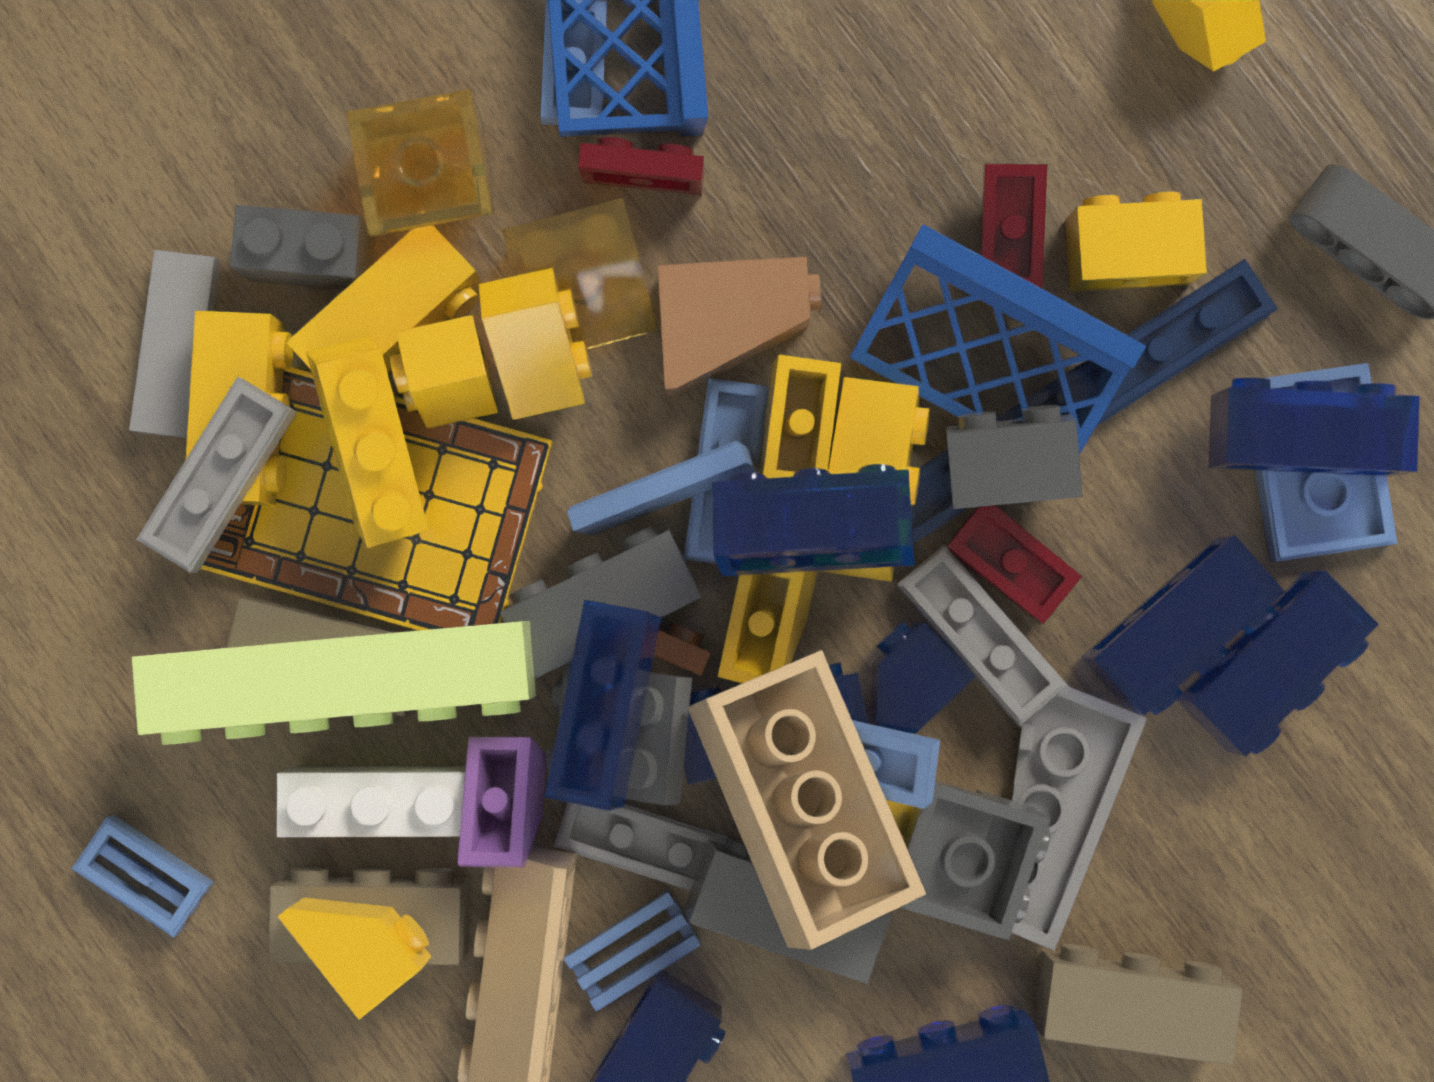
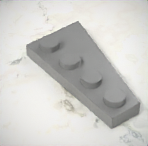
[1012,686,1147,951]

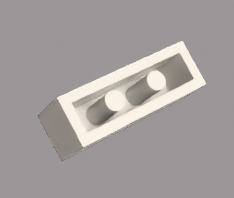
[277,766,466,837]

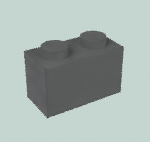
[230,205,376,290]
[946,405,1083,509]

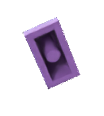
[458,737,546,868]

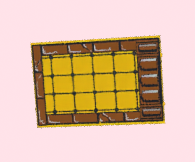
[200,367,553,631]

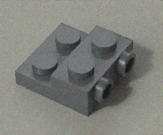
[546,665,692,806]
[900,780,1050,940]

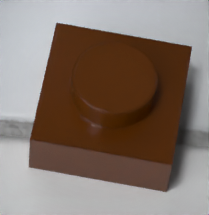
[644,621,711,676]

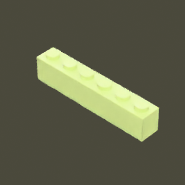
[132,621,536,745]

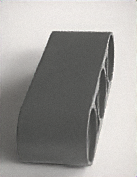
[1289,164,1434,320]

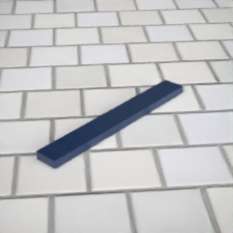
[901,259,1278,546]

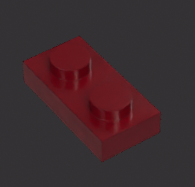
[578,137,705,196]
[980,164,1048,289]
[945,505,1082,624]

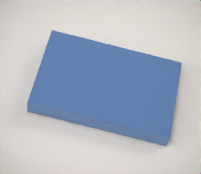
[1241,363,1398,562]

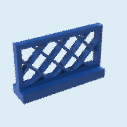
[548,0,708,137]
[849,224,1146,455]

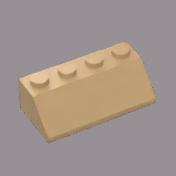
[687,650,926,950]
[458,845,578,1082]

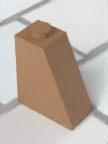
[658,256,821,397]

